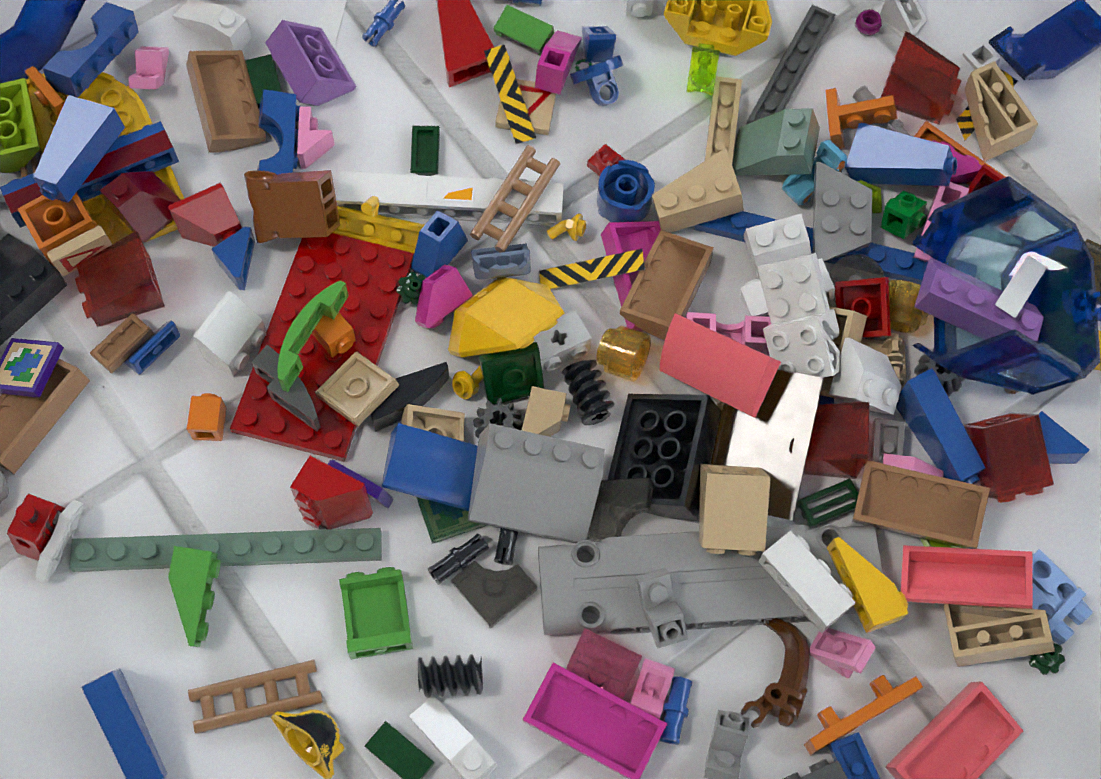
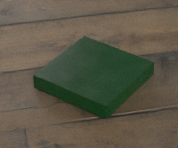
[479,342,545,405]

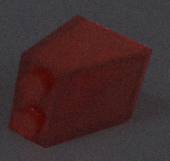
[880,31,961,125]
[75,231,165,327]
[790,402,870,479]
[963,412,1054,503]

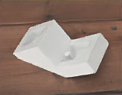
[962,35,1019,70]

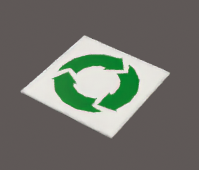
[569,54,598,73]

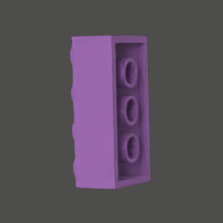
[914,258,1044,355]

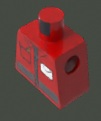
[7,494,65,561]

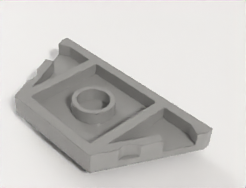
[813,162,872,262]

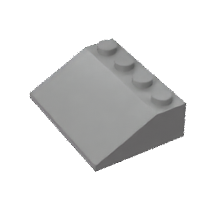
[468,423,605,543]

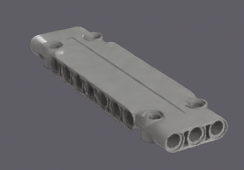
[538,524,882,635]

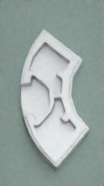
[34,499,84,583]

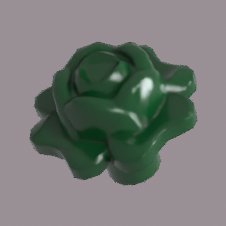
[396,272,425,306]
[1028,643,1065,675]

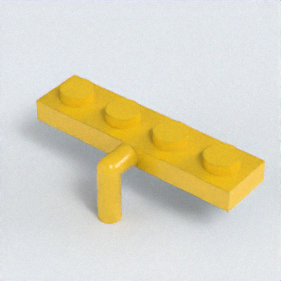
[332,196,424,253]

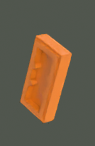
[25,66,64,117]

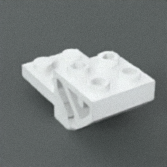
[757,253,840,378]

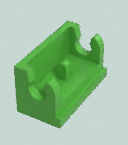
[493,5,555,56]

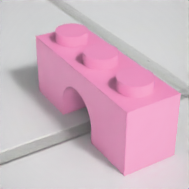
[686,312,771,356]

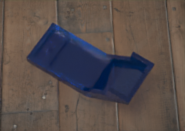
[0,0,86,83]
[988,0,1101,80]

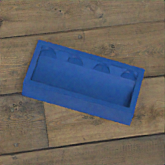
[381,423,478,511]

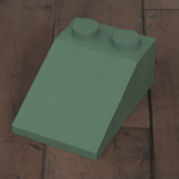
[732,108,820,176]

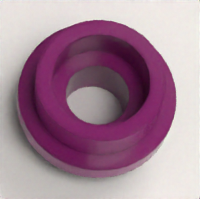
[855,9,882,35]

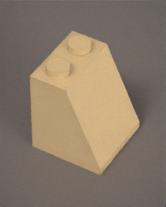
[699,464,770,556]

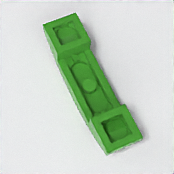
[278,281,349,392]

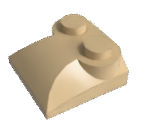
[401,404,465,442]

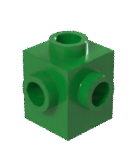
[880,190,927,239]

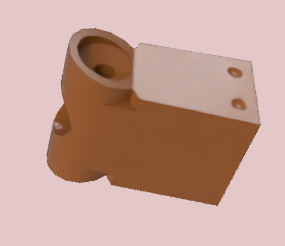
[244,170,340,243]

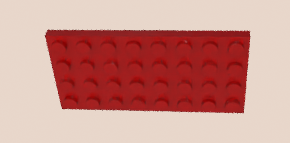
[230,233,414,462]

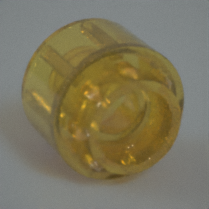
[889,280,929,334]
[596,325,651,382]

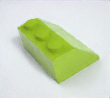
[0,78,40,173]

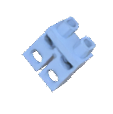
[1032,549,1093,645]

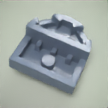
[471,244,531,280]

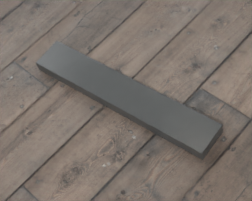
[746,4,836,124]

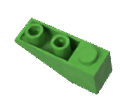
[168,546,221,647]

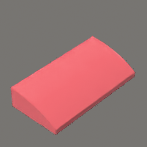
[659,313,781,417]
[901,545,1033,609]
[885,682,1023,779]

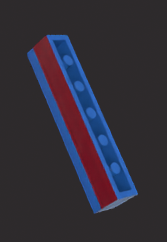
[0,121,179,228]

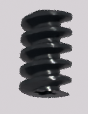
[561,360,615,425]
[418,654,483,698]

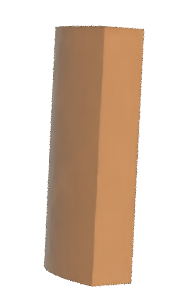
[186,50,266,153]
[619,230,714,340]
[0,359,90,474]
[852,460,990,549]

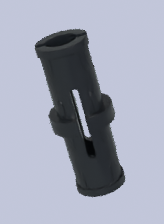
[428,533,489,585]

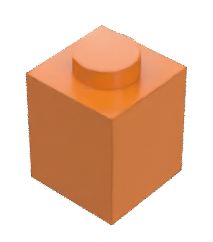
[312,312,356,358]
[187,393,227,441]

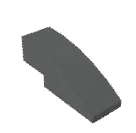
[252,345,321,431]

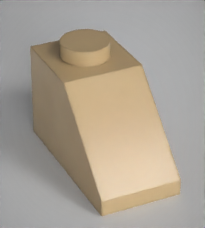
[522,386,571,437]

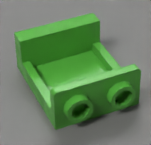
[339,567,413,660]

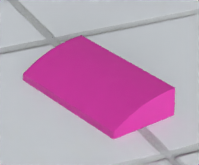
[600,221,686,333]
[522,662,667,779]

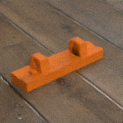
[804,675,923,756]

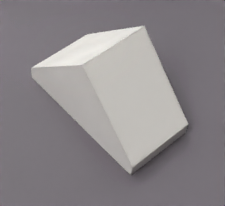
[880,0,927,37]

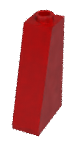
[436,0,494,87]

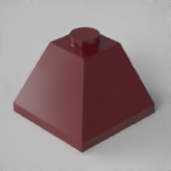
[100,171,181,243]

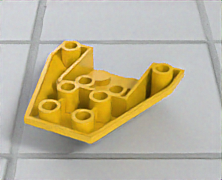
[663,0,772,56]
[448,277,564,357]

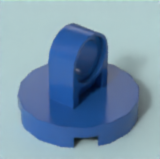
[570,55,623,106]

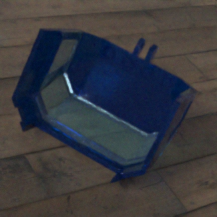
[912,176,1101,395]

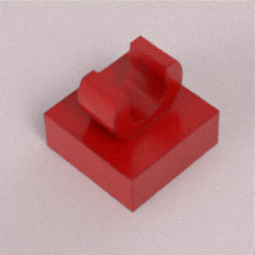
[587,144,625,177]

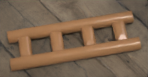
[470,145,560,253]
[188,660,323,734]

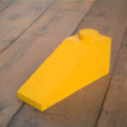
[827,537,908,633]

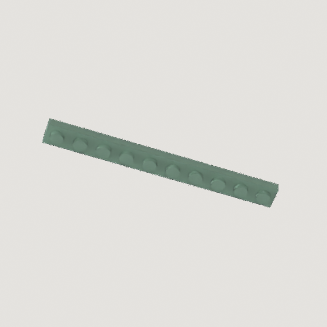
[69,528,382,572]

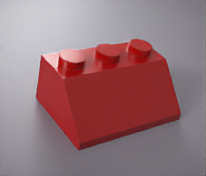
[290,455,373,530]

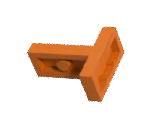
[825,88,898,149]

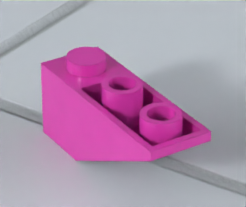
[535,30,582,94]

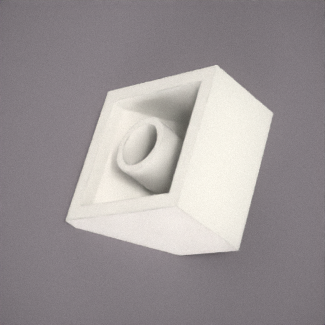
[743,213,811,279]
[193,290,266,377]
[829,338,902,415]

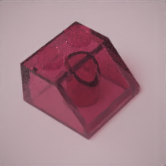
[566,628,642,699]

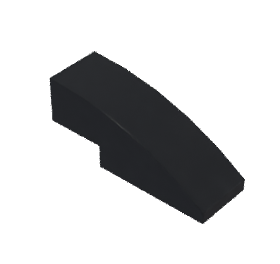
[370,362,449,431]

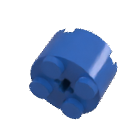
[597,160,655,222]

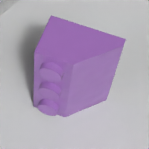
[265,20,356,106]

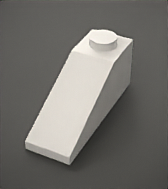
[173,0,252,50]
[409,695,496,779]

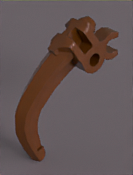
[740,618,810,728]

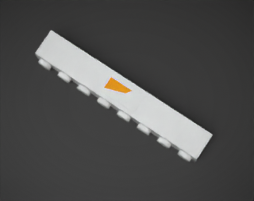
[337,170,564,226]

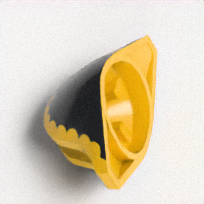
[271,710,344,779]

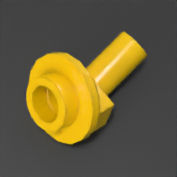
[546,213,587,241]
[452,366,483,399]

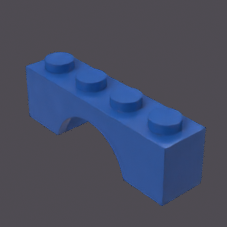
[43,2,139,97]
[257,89,301,175]

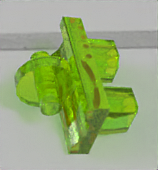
[686,43,720,95]

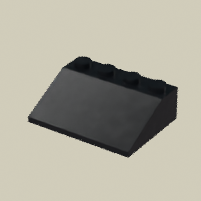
[0,233,67,346]
[602,393,721,520]

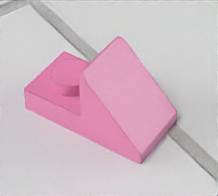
[297,107,334,169]
[809,628,876,678]

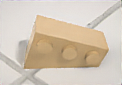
[964,61,1038,162]
[652,148,744,233]
[943,604,1054,667]

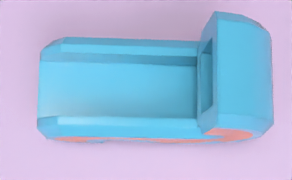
[782,140,847,205]

